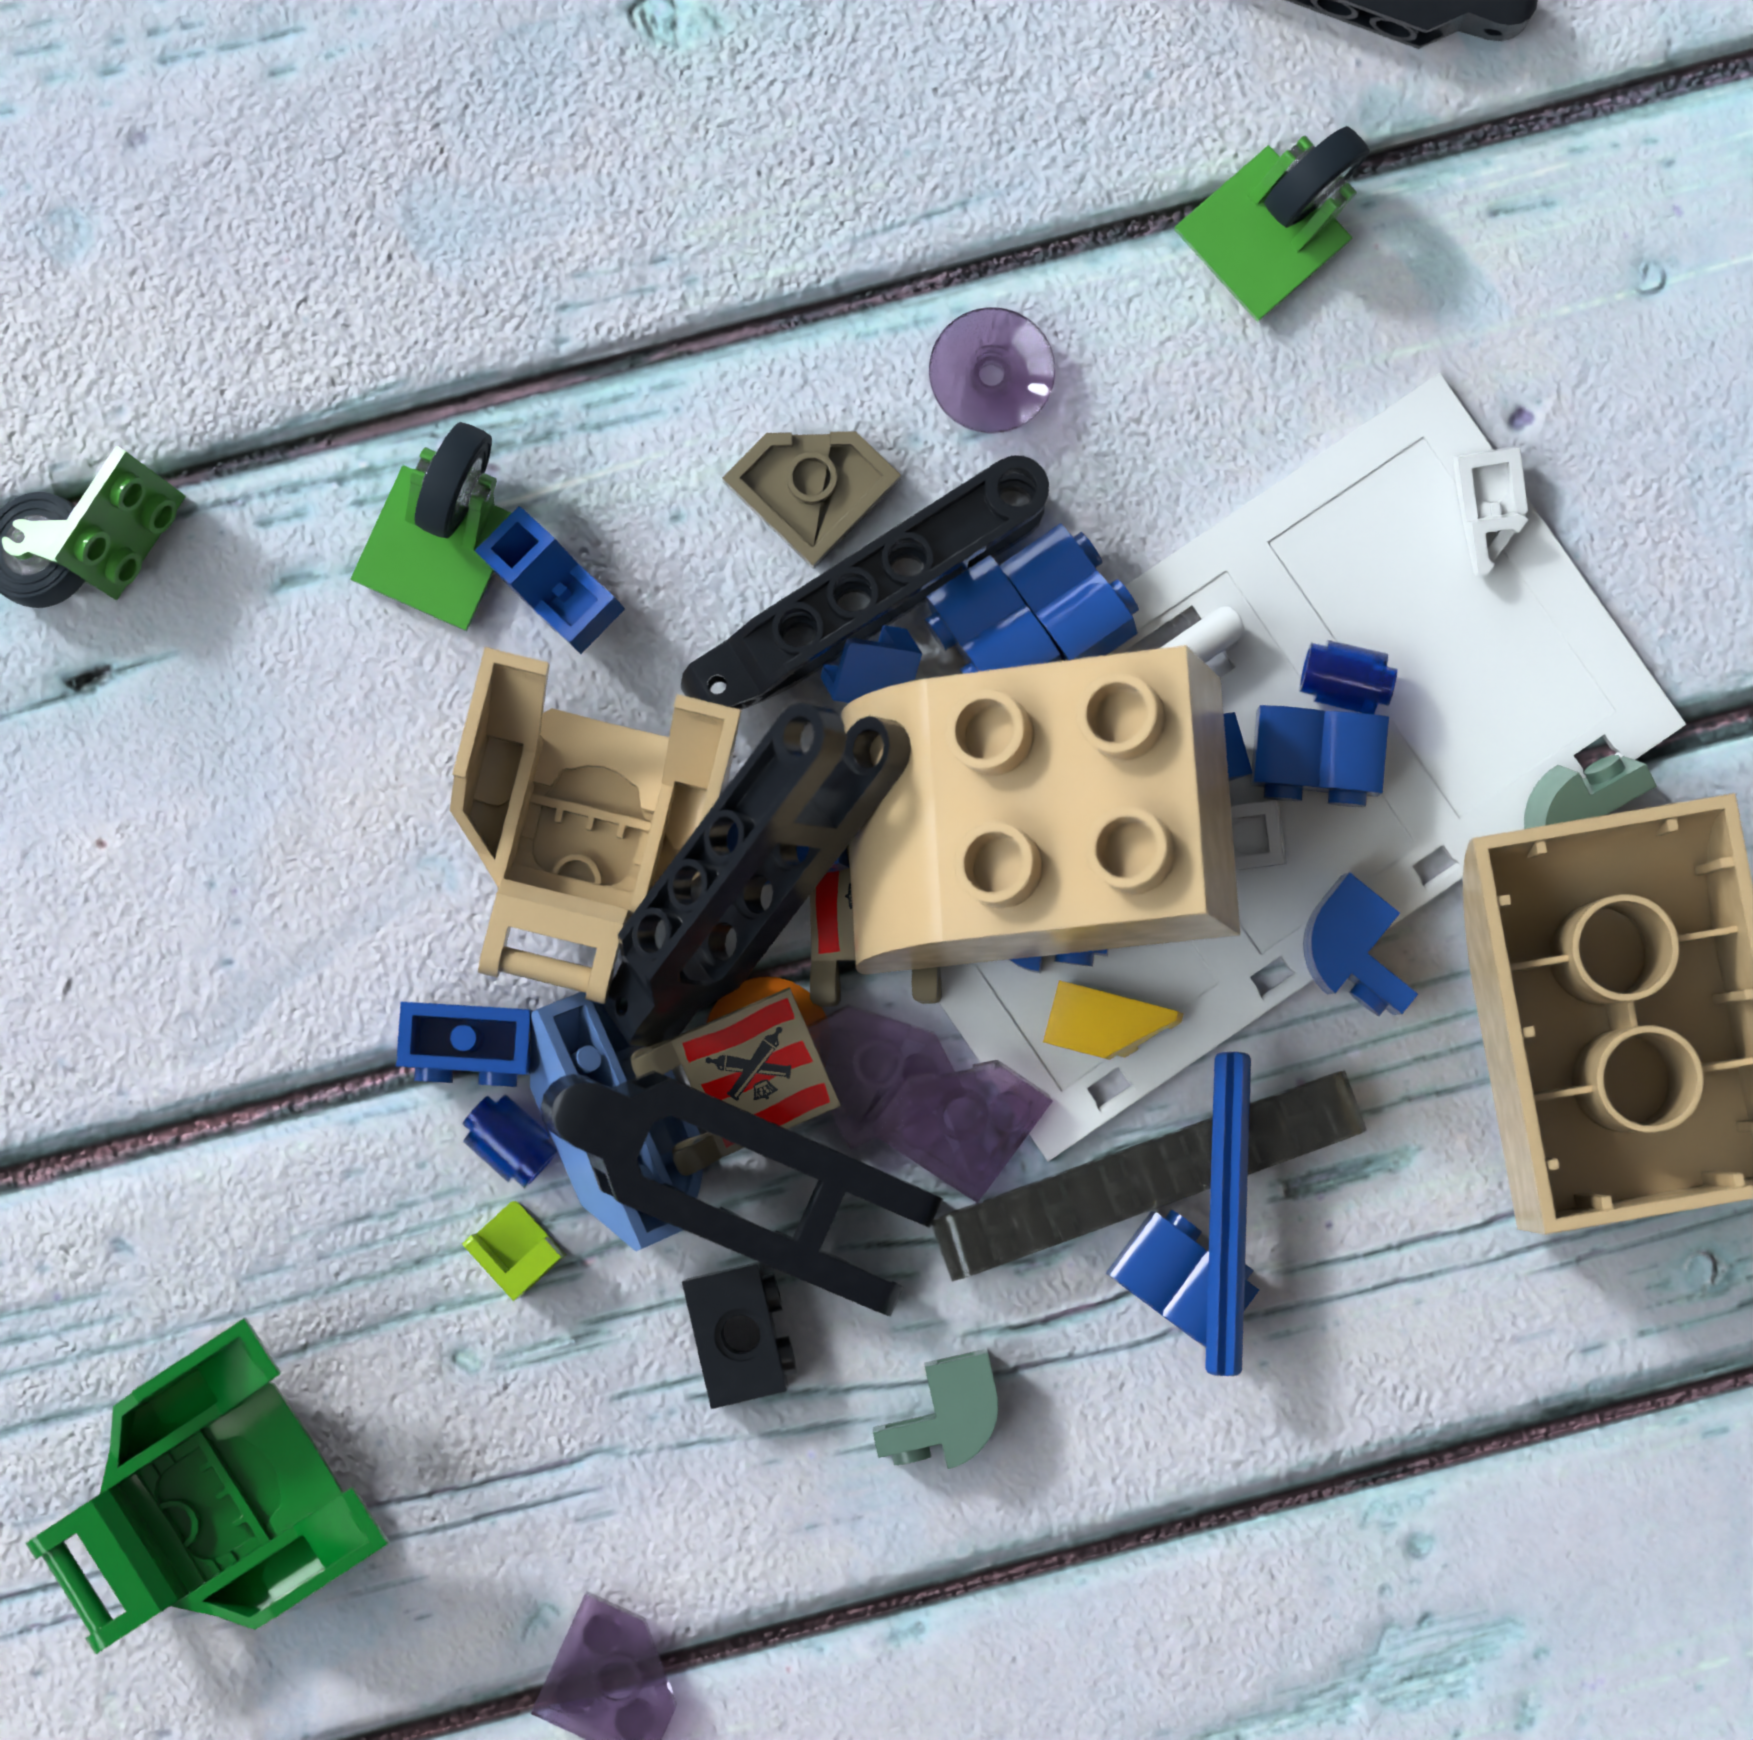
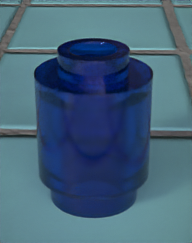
[1299,640,1397,714]
[462,1094,558,1189]

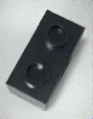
[682,1262,798,1409]

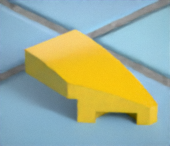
[1043,980,1184,1060]

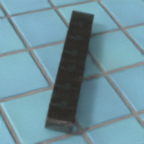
[931,1070,1367,1282]

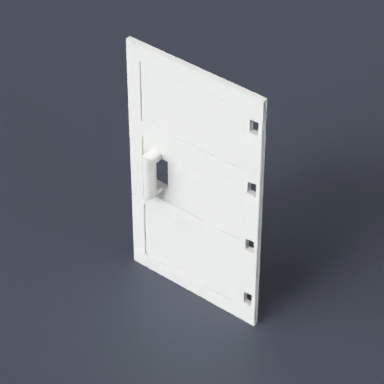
[939,372,1686,1162]

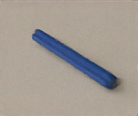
[1205,1052,1251,1376]

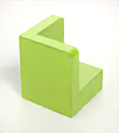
[462,1201,567,1301]

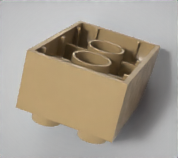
[841,645,1241,975]
[1463,793,1753,1235]

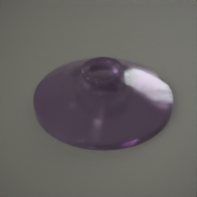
[929,307,1055,434]

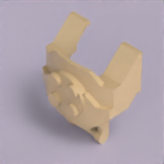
[450,647,741,1004]

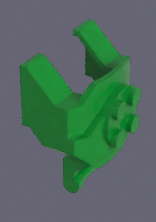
[25,1317,390,1655]

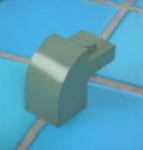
[1524,755,1657,829]
[873,1349,998,1469]

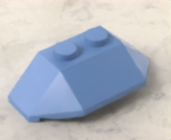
[530,992,704,1251]

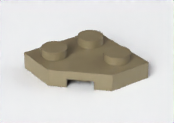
[722,431,901,569]

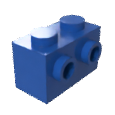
[396,1001,534,1087]

